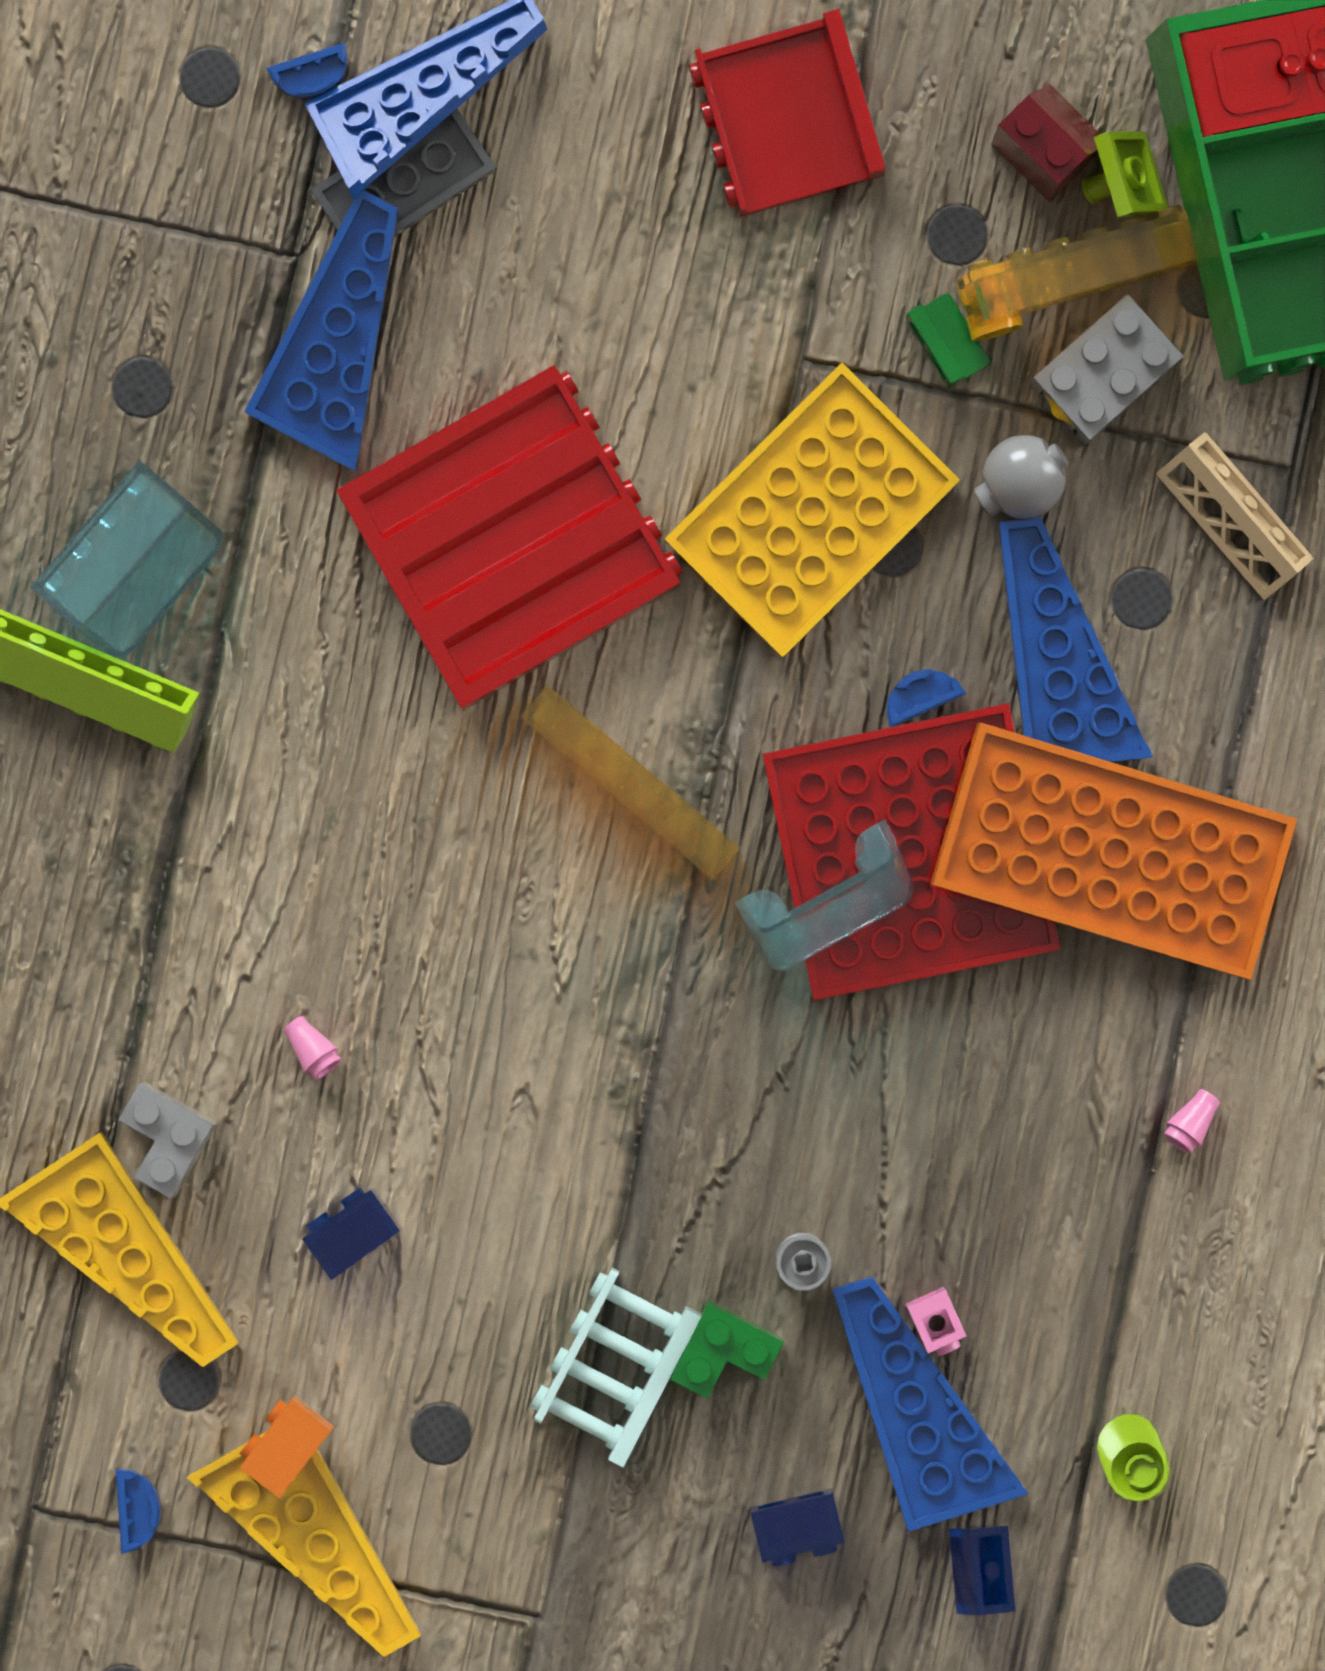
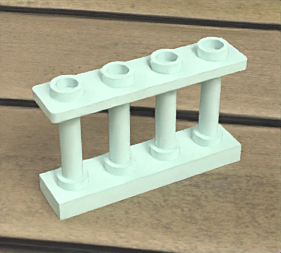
[530,1268,701,1467]

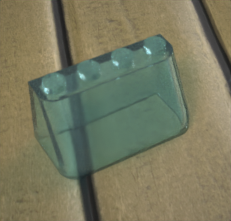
[30,460,223,658]

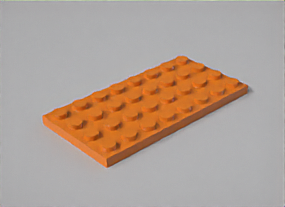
[930,722,1297,980]

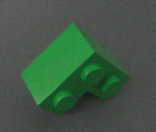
[670,1300,784,1399]

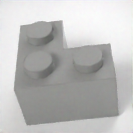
[118,1082,218,1199]

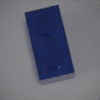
[302,1187,403,1280]
[750,1488,845,1566]
[949,1525,1016,1616]

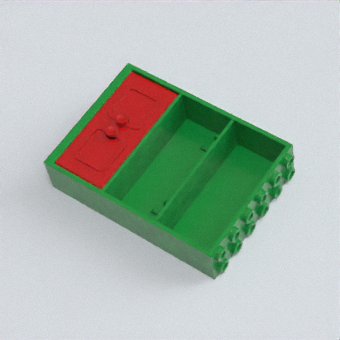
[1145,0,1325,385]

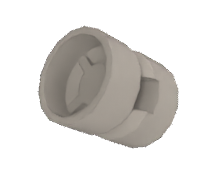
[775,1232,831,1290]

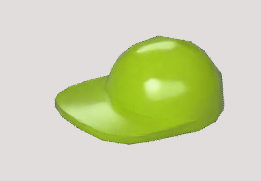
[1097,1414,1171,1502]

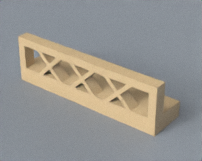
[1156,432,1314,600]

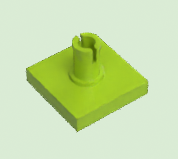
[1082,131,1170,218]

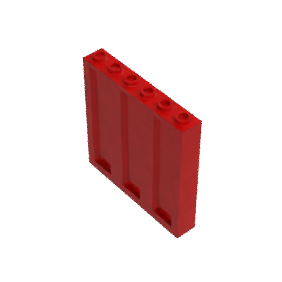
[336,365,683,711]

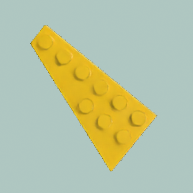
[0,1132,240,1367]
[186,1431,421,1657]

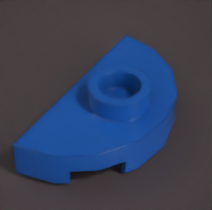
[266,42,348,99]
[886,669,967,728]
[116,1468,162,1554]

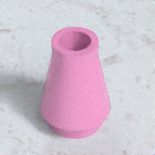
[283,1016,342,1080]
[1163,1089,1220,1154]

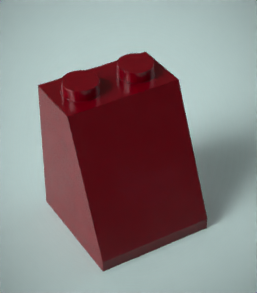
[991,84,1100,202]

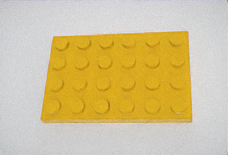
[664,363,960,658]

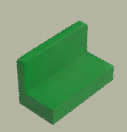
[905,293,990,390]

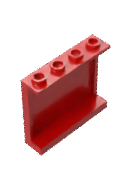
[689,9,886,217]

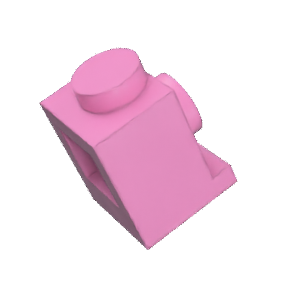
[905,1287,966,1356]

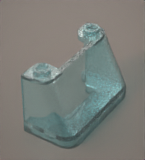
[733,819,914,970]

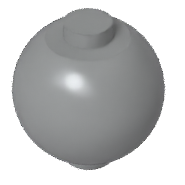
[975,435,1068,519]

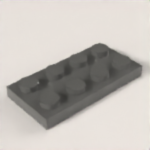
[311,109,497,237]

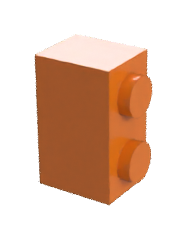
[239,1396,334,1499]

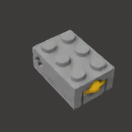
[1030,294,1184,446]

